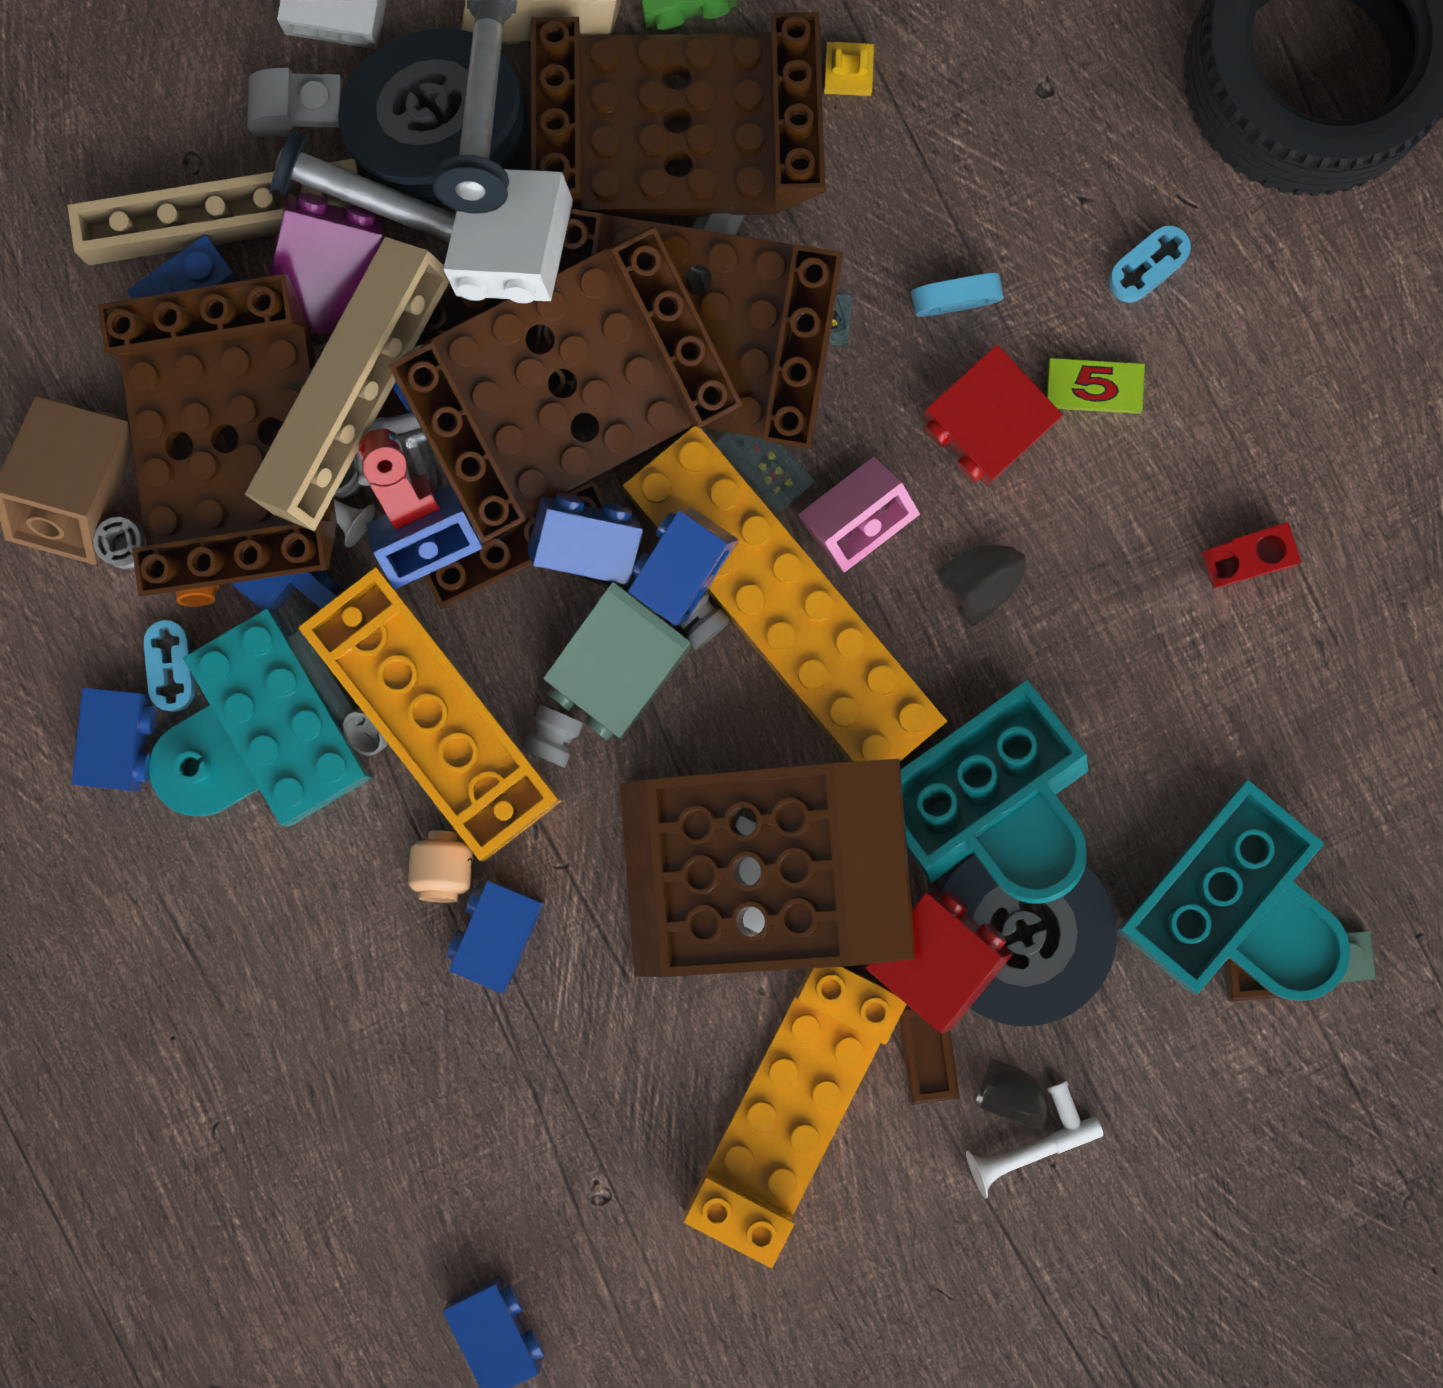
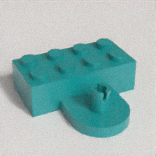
[149,608,373,827]
[900,680,1089,904]
[1117,780,1350,1001]

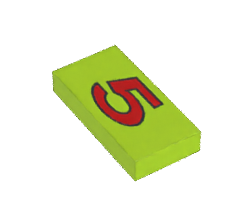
[1046,358,1145,414]

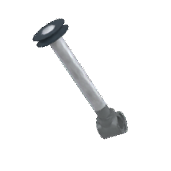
[432,0,517,214]
[269,126,456,243]

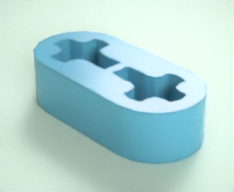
[1108,226,1191,303]
[911,273,1004,317]
[144,620,196,712]

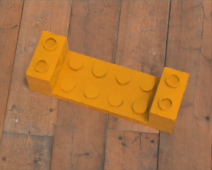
[298,567,562,861]
[683,966,907,1269]

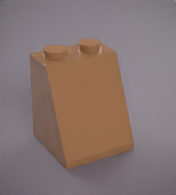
[0,396,133,566]

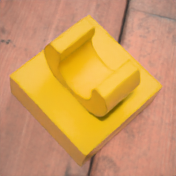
[824,42,874,96]

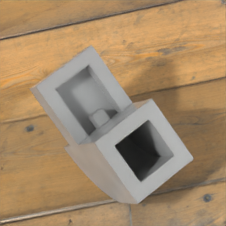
[247,68,343,137]

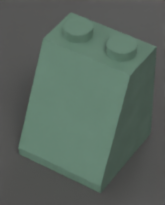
[543,582,692,741]

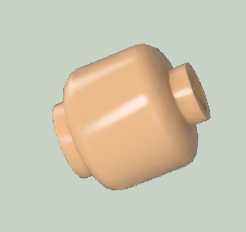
[408,830,473,903]

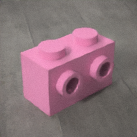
[798,456,920,573]

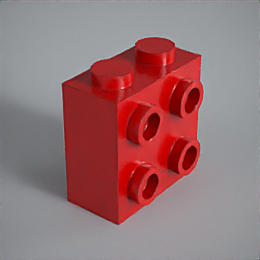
[923,344,1063,486]
[866,890,1013,1034]

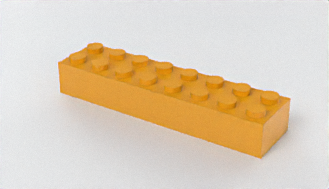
[622,426,947,762]

